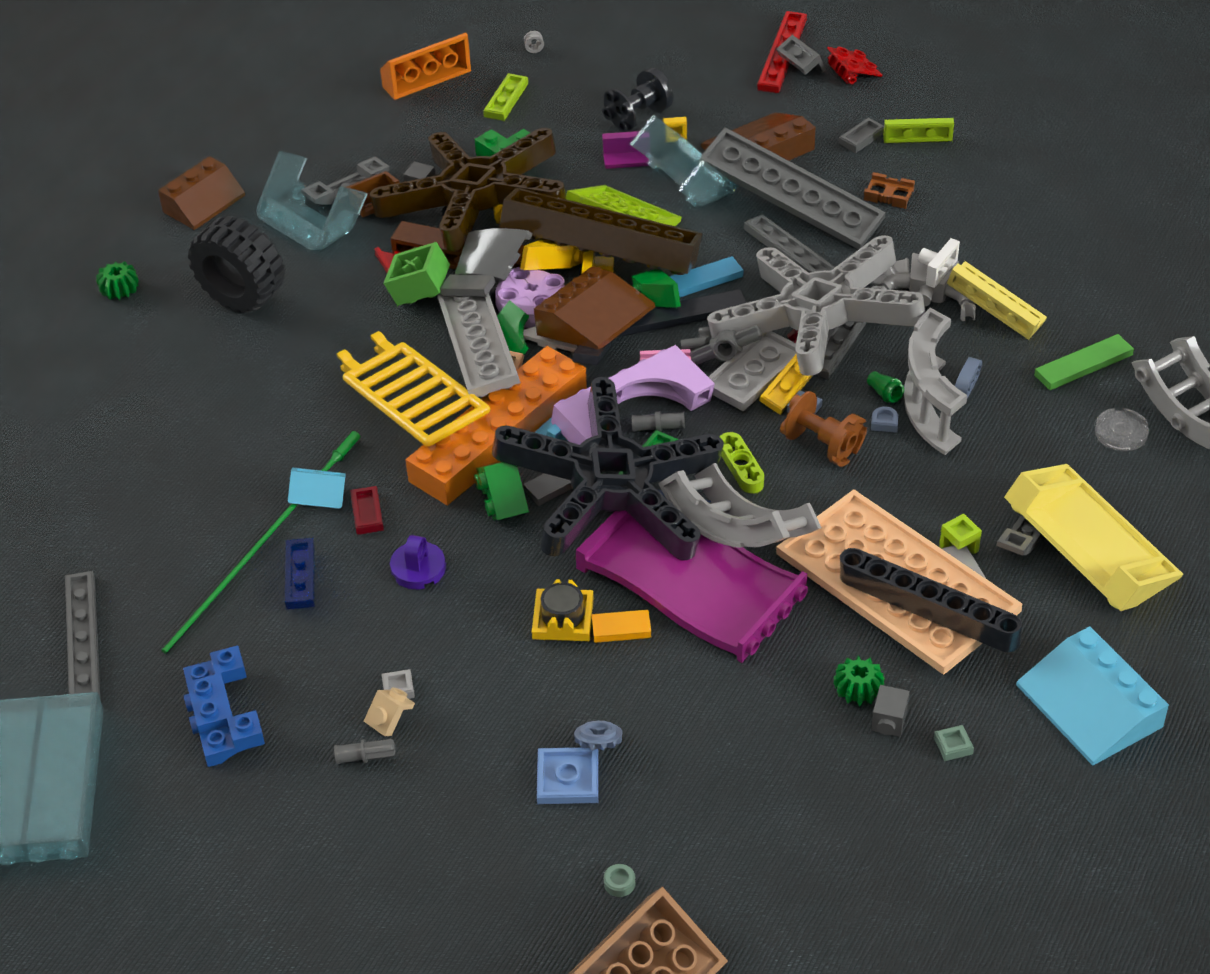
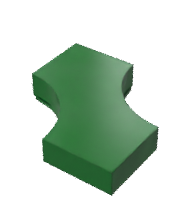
[497,300,529,354]

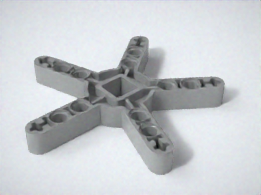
[707,235,925,376]

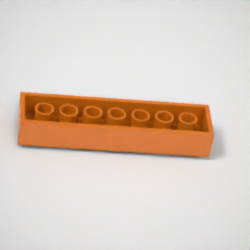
[405,346,587,506]

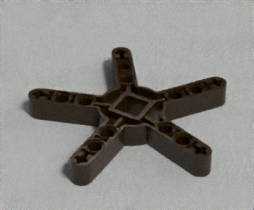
[370,128,567,251]

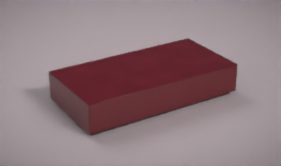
[350,486,384,535]

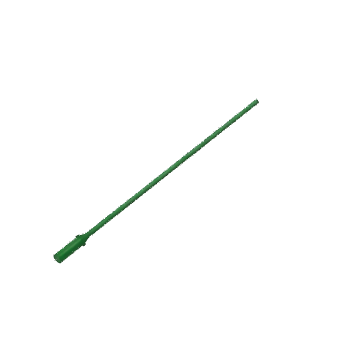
[162,431,360,654]

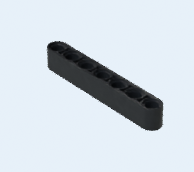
[840,548,1022,652]

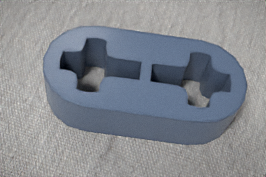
[955,357,982,398]

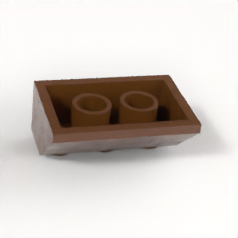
[158,156,245,230]

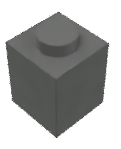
[871,685,910,737]

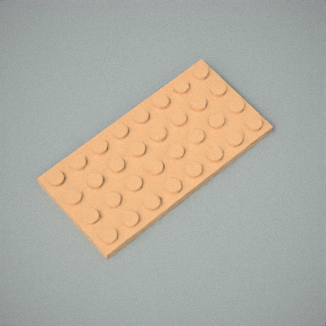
[776,489,1022,675]

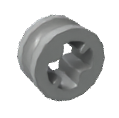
[524,31,544,53]

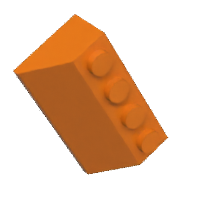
[380,33,471,100]

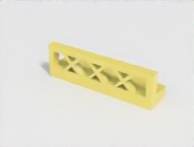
[947,261,1047,340]

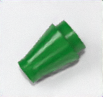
[867,371,904,403]

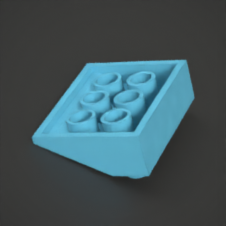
[1016,626,1169,766]

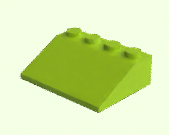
[566,185,682,226]

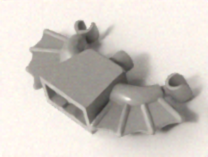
[870,253,976,321]

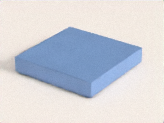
[537,747,598,804]

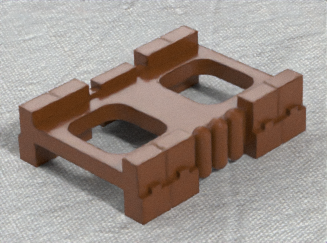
[864,172,915,209]

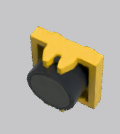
[532,579,594,641]

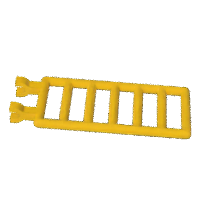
[337,331,490,447]

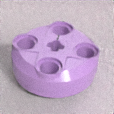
[495,267,565,328]

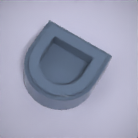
[871,407,898,432]

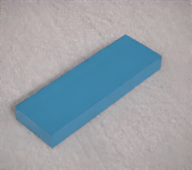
[669,256,743,297]

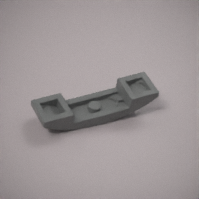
[301,156,389,205]
[996,515,1043,556]

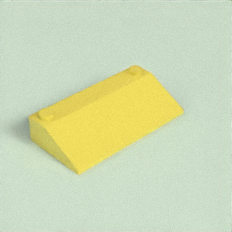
[1004,464,1183,611]

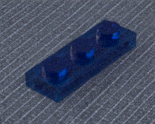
[285,538,315,610]

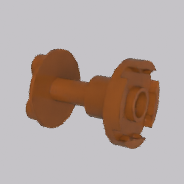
[780,391,867,467]

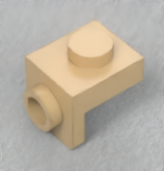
[364,687,415,736]

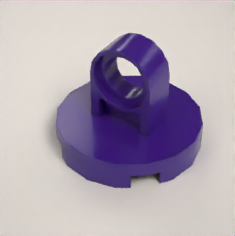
[390,535,446,589]

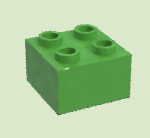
[383,242,450,306]

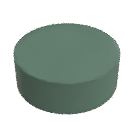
[604,864,635,897]

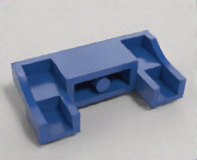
[183,645,265,767]

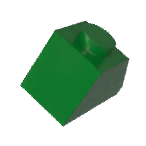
[631,269,681,307]

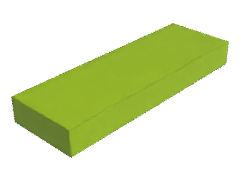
[483,73,529,121]
[883,118,954,143]

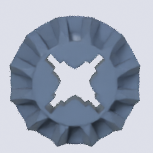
[574,721,622,751]

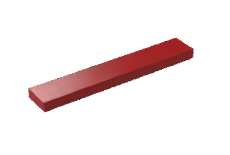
[757,11,807,93]

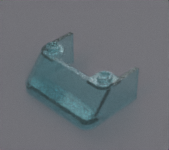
[630,115,739,207]
[256,151,367,251]

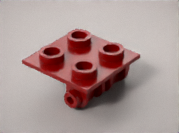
[827,47,883,84]

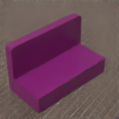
[602,131,650,169]

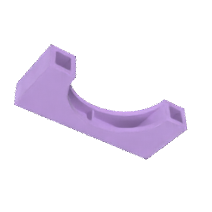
[551,345,715,445]

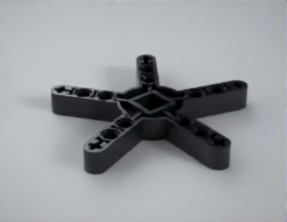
[492,377,724,560]

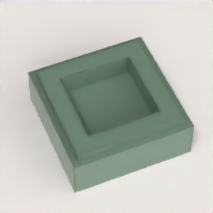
[934,725,974,761]

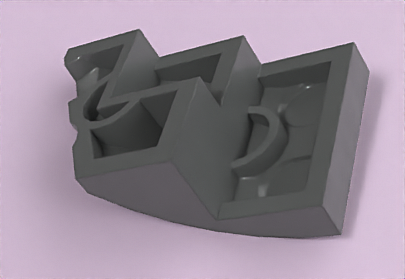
[454,228,532,283]

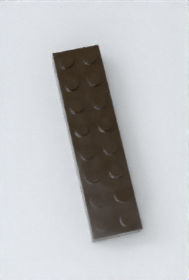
[499,187,702,275]

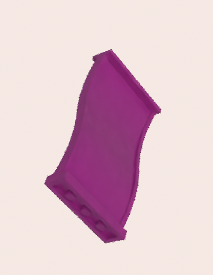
[576,510,808,663]

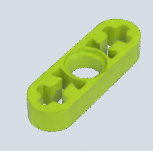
[720,432,764,493]

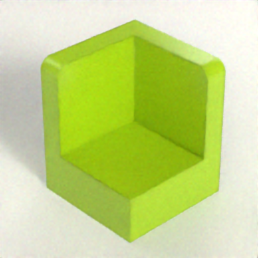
[939,514,982,554]

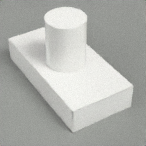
[918,238,960,288]

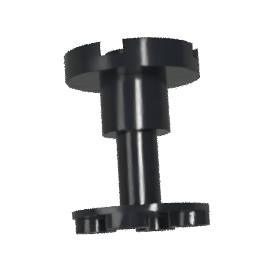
[602,68,673,132]

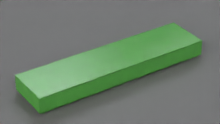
[1034,334,1134,390]

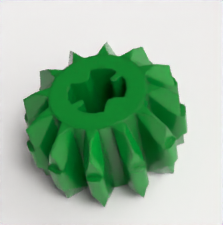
[96,261,139,300]
[834,655,885,707]

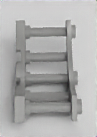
[904,308,967,455]
[1132,336,1210,449]
[658,463,822,548]

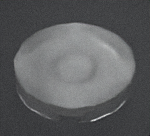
[1095,408,1149,451]

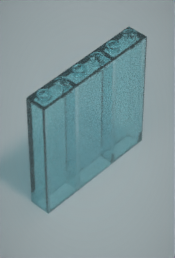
[0,692,104,865]

